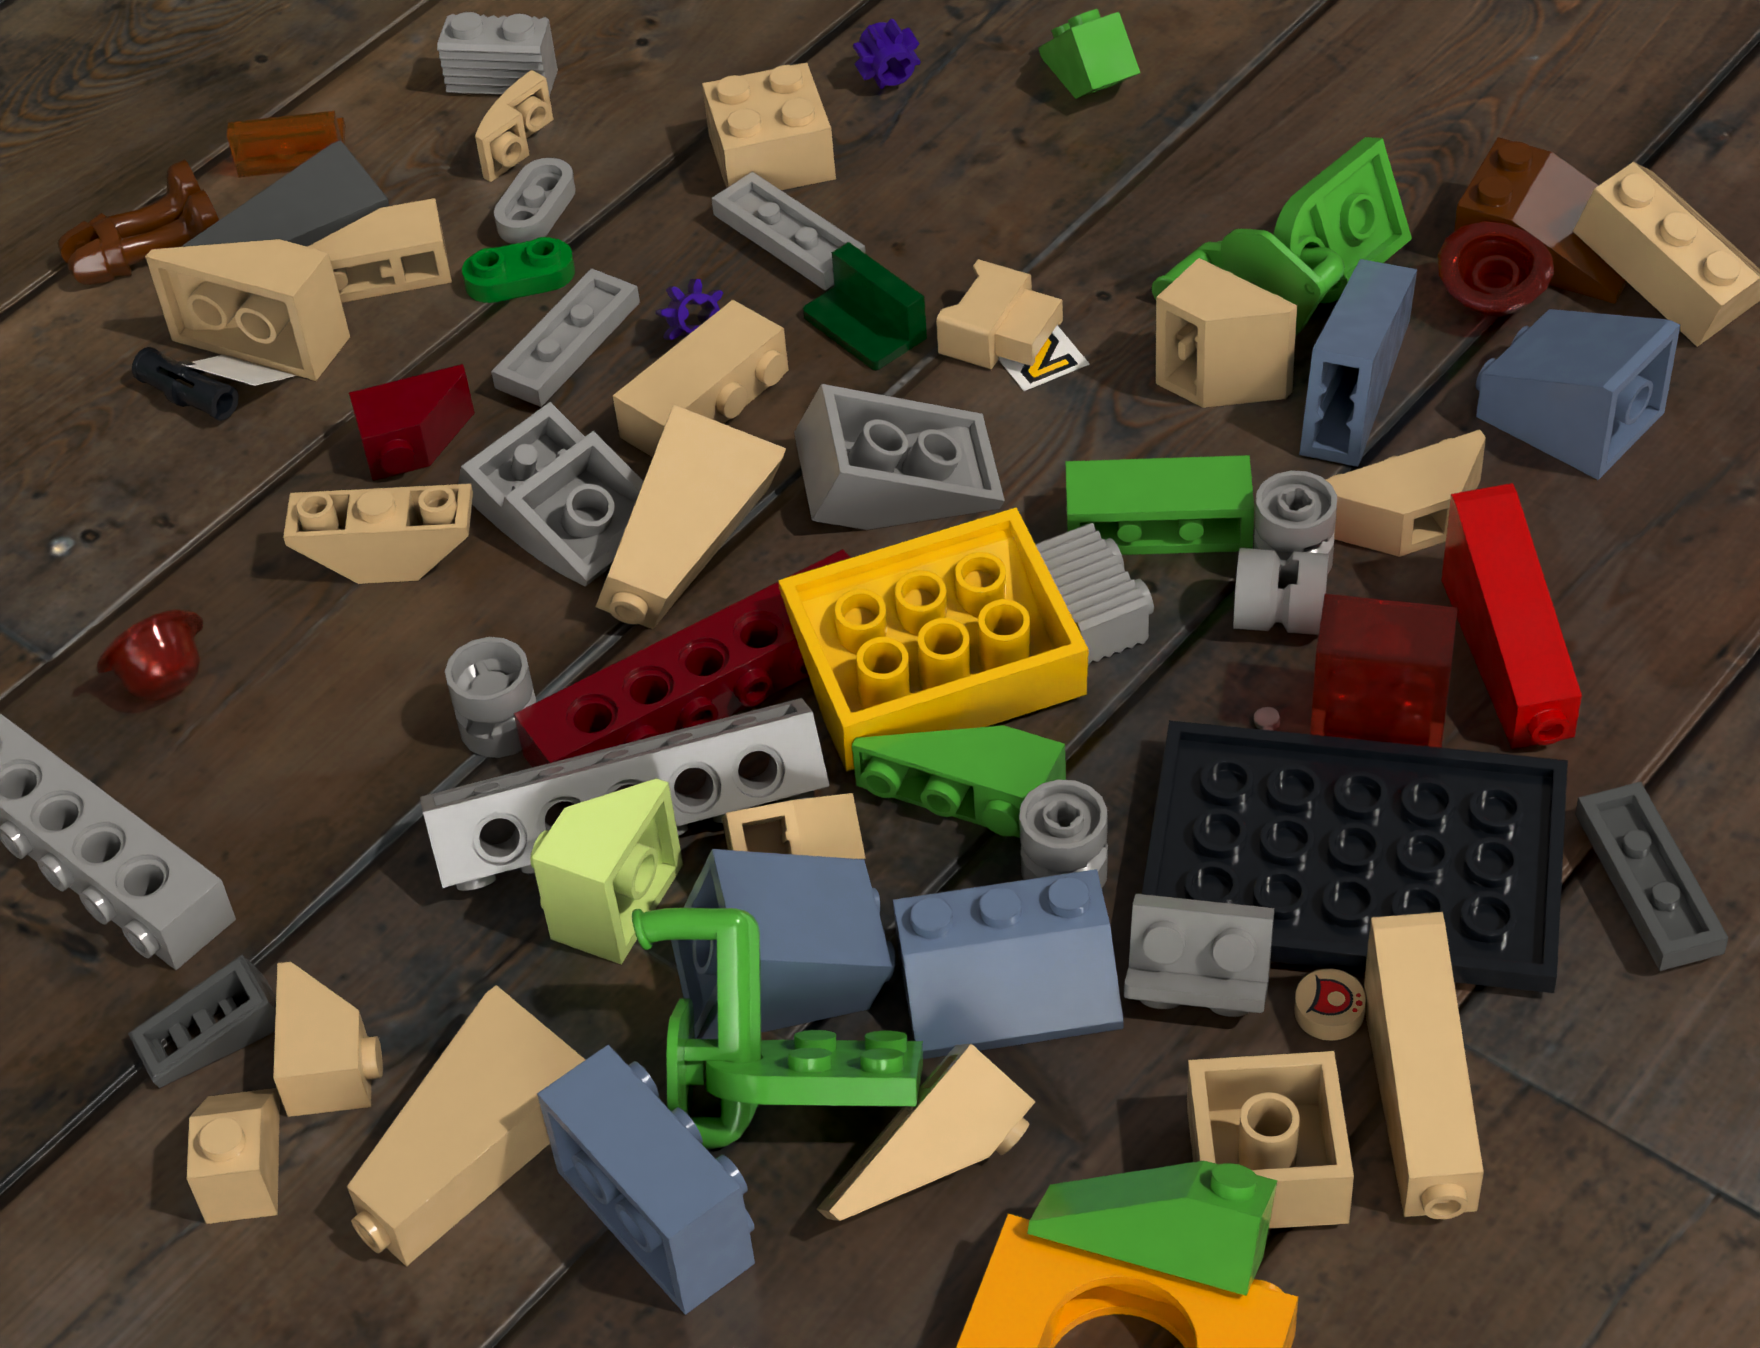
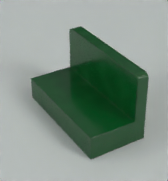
[803,242,927,371]

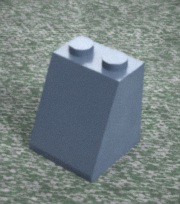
[1476,309,1680,480]
[671,849,895,1039]

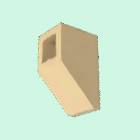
[722,793,865,859]

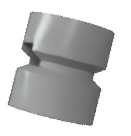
[1254,470,1337,575]
[1233,548,1329,635]
[445,637,536,758]
[1019,779,1108,888]

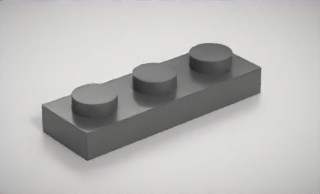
[1575,782,1728,971]

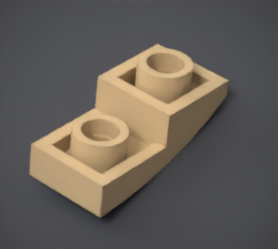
[475,70,554,182]

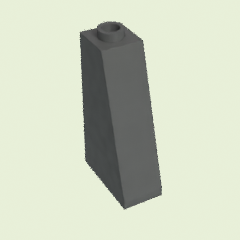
[183,140,389,247]

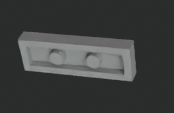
[711,172,865,290]
[491,268,640,407]

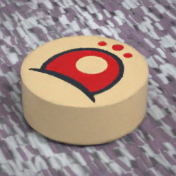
[1294,969,1366,1041]

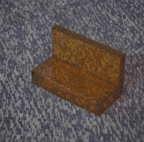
[227,111,346,178]

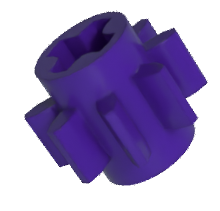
[853,19,921,89]
[656,279,723,340]

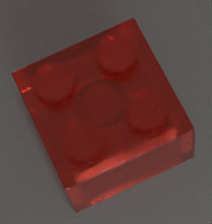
[1310,594,1457,748]

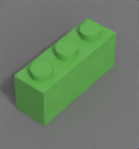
[1065,455,1254,555]

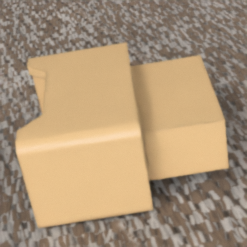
[936,259,1063,369]

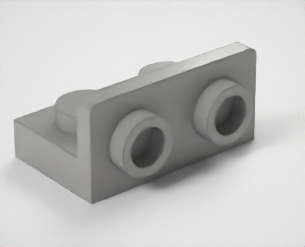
[1124,894,1275,1017]

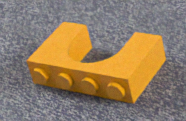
[956,1214,1298,1348]

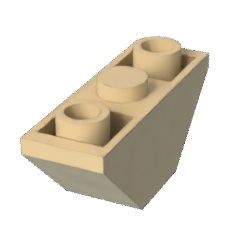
[1326,429,1486,557]
[283,484,473,584]

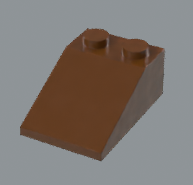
[1452,137,1627,304]

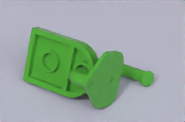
[1151,137,1412,336]
[632,908,923,1149]

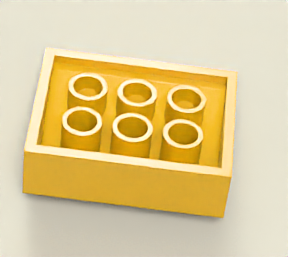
[778,507,1089,771]

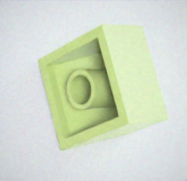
[531,778,683,965]

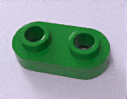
[462,237,575,303]

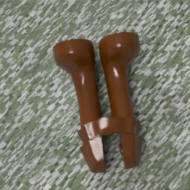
[57,159,219,285]

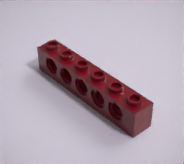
[514,549,851,804]

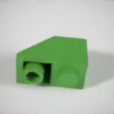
[1038,9,1140,99]

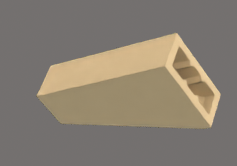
[595,404,786,629]
[1364,912,1484,1219]
[347,985,585,1267]

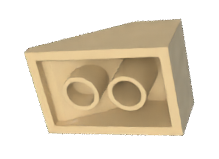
[145,239,350,381]

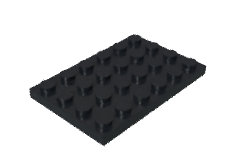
[1142,720,1568,993]

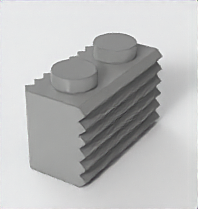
[437,12,558,97]
[1035,523,1154,665]

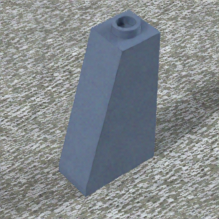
[1299,259,1417,467]

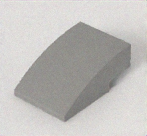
[458,402,643,587]

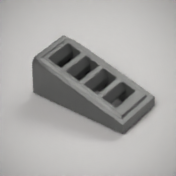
[128,955,276,1088]

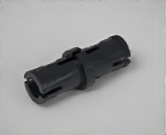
[132,347,239,421]

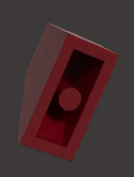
[349,364,475,481]

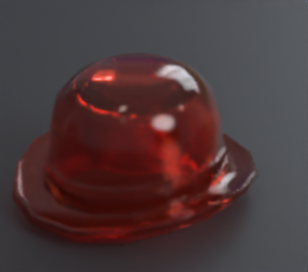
[1438,221,1554,316]
[96,609,203,701]

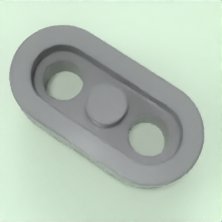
[494,158,576,244]

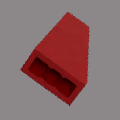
[1441,483,1582,749]

